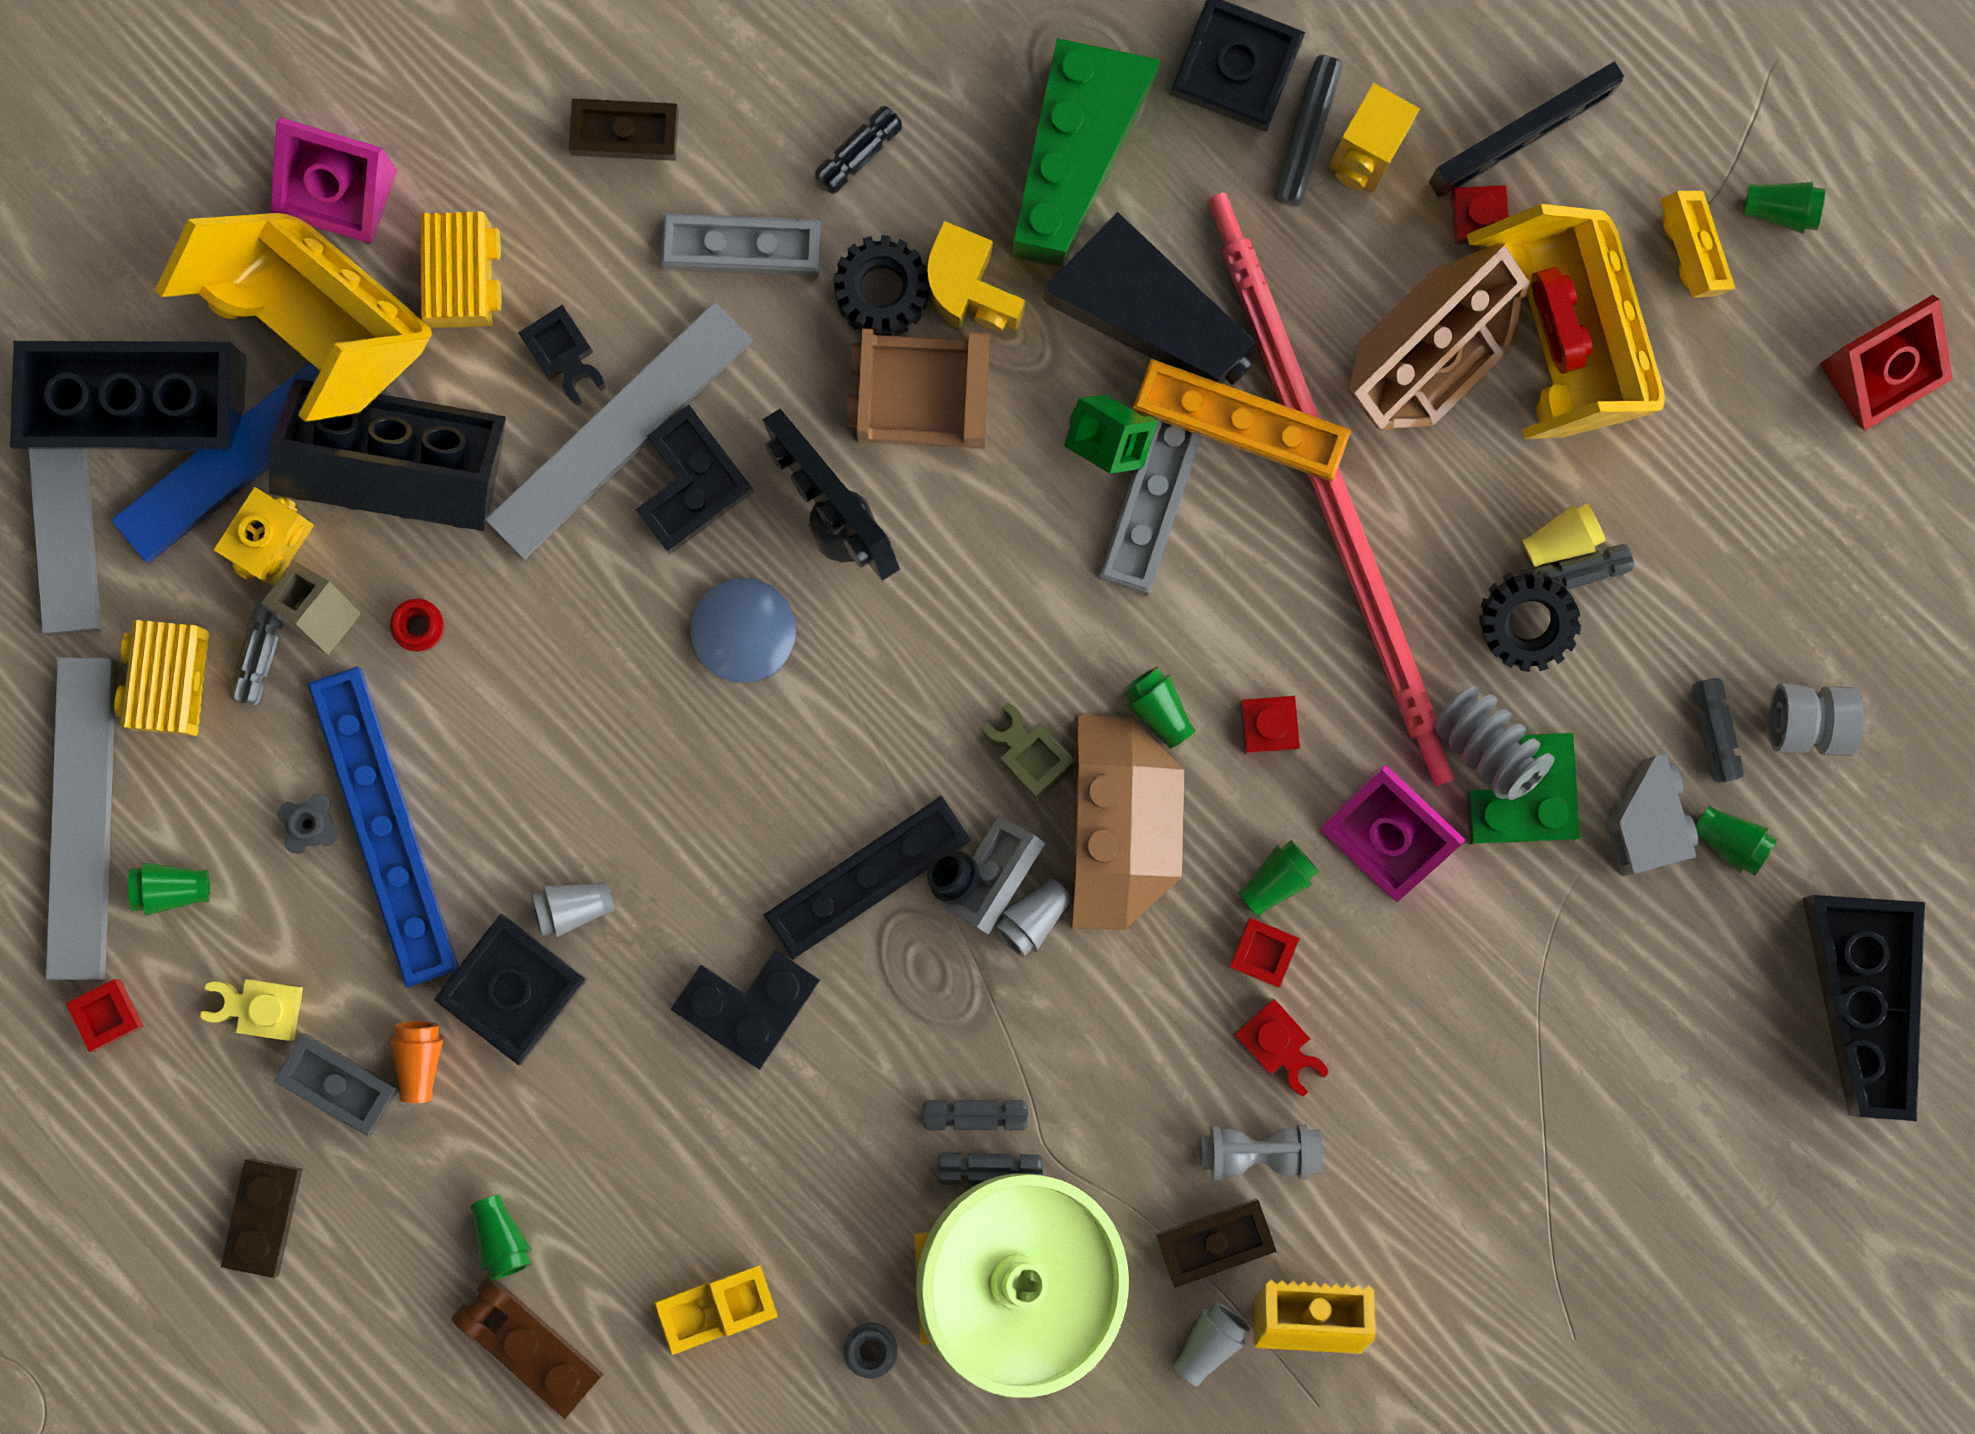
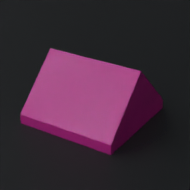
[271,117,397,243]
[1319,765,1465,903]

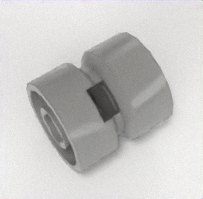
[1768,683,1864,756]

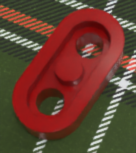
[1531,267,1592,374]

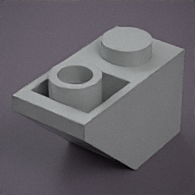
[1607,753,1698,876]

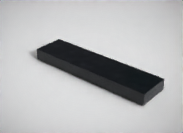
[1428,61,1624,197]
[764,795,971,960]

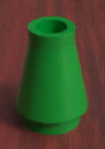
[1743,182,1826,234]
[1123,666,1196,749]
[1695,805,1777,876]
[1238,840,1319,917]
[128,862,210,916]
[470,1194,532,1281]

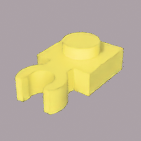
[200,979,303,1041]

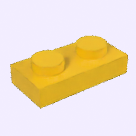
[1660,191,1736,298]

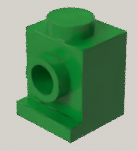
[1064,394,1159,474]

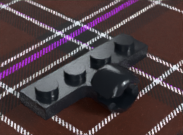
[762,408,900,581]

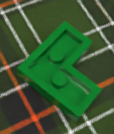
[1467,733,1580,844]

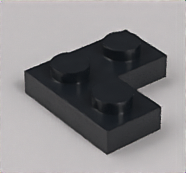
[636,405,754,555]
[670,950,821,1070]

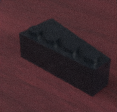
[1803,895,1925,1121]

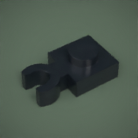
[518,304,606,406]

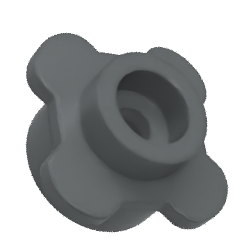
[277,794,338,854]

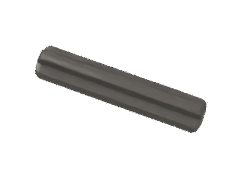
[1274,54,1343,207]

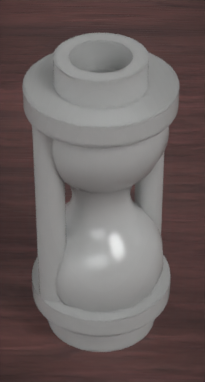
[1200,1125,1323,1180]

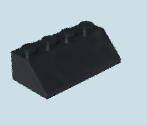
[10,341,246,450]
[269,379,506,531]

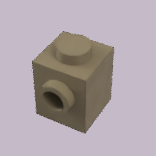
[261,561,361,655]

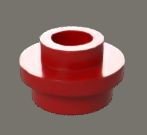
[390,598,445,652]

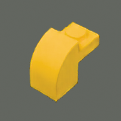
[927,221,1025,332]

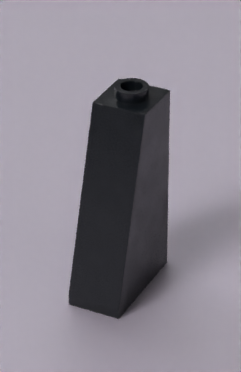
[1043,212,1256,385]

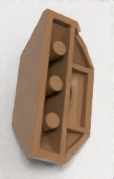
[1349,243,1530,430]
[1072,715,1184,930]

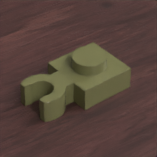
[982,703,1076,801]

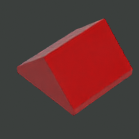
[1820,295,1953,431]

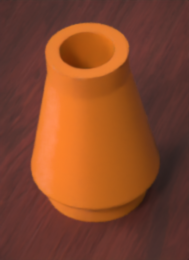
[389,1021,444,1103]

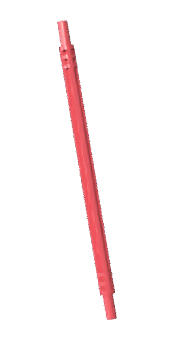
[1207,192,1455,787]

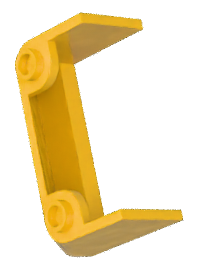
[1467,204,1665,439]
[154,213,432,422]

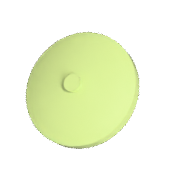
[916,1174,1129,1398]

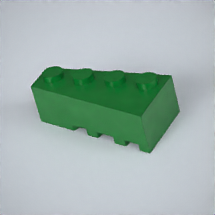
[1012,38,1160,268]

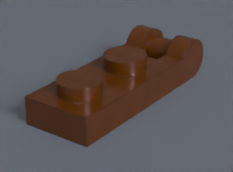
[451,1276,603,1419]

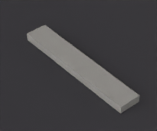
[486,302,753,560]
[46,658,117,980]

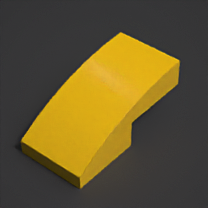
[652,1265,778,1355]

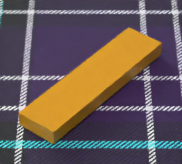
[1133,359,1351,482]

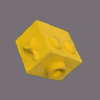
[213,487,314,587]

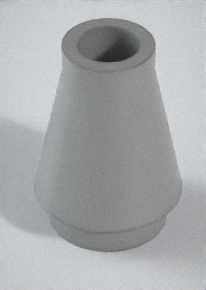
[993,878,1073,957]
[531,881,614,938]
[1173,1302,1250,1386]

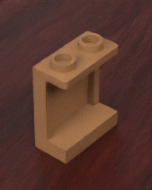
[847,329,990,449]

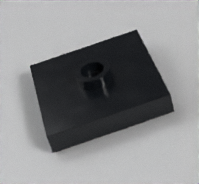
[1170,0,1306,132]
[434,914,588,1066]

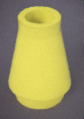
[1521,503,1606,568]

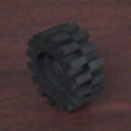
[834,235,929,336]
[1479,569,1581,672]

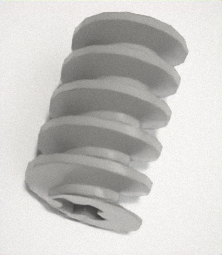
[1435,686,1555,801]

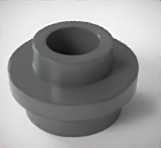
[843,1322,898,1379]

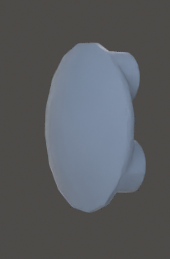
[691,578,796,682]

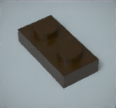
[569,98,679,161]
[221,1158,303,1278]
[1155,1198,1277,1288]

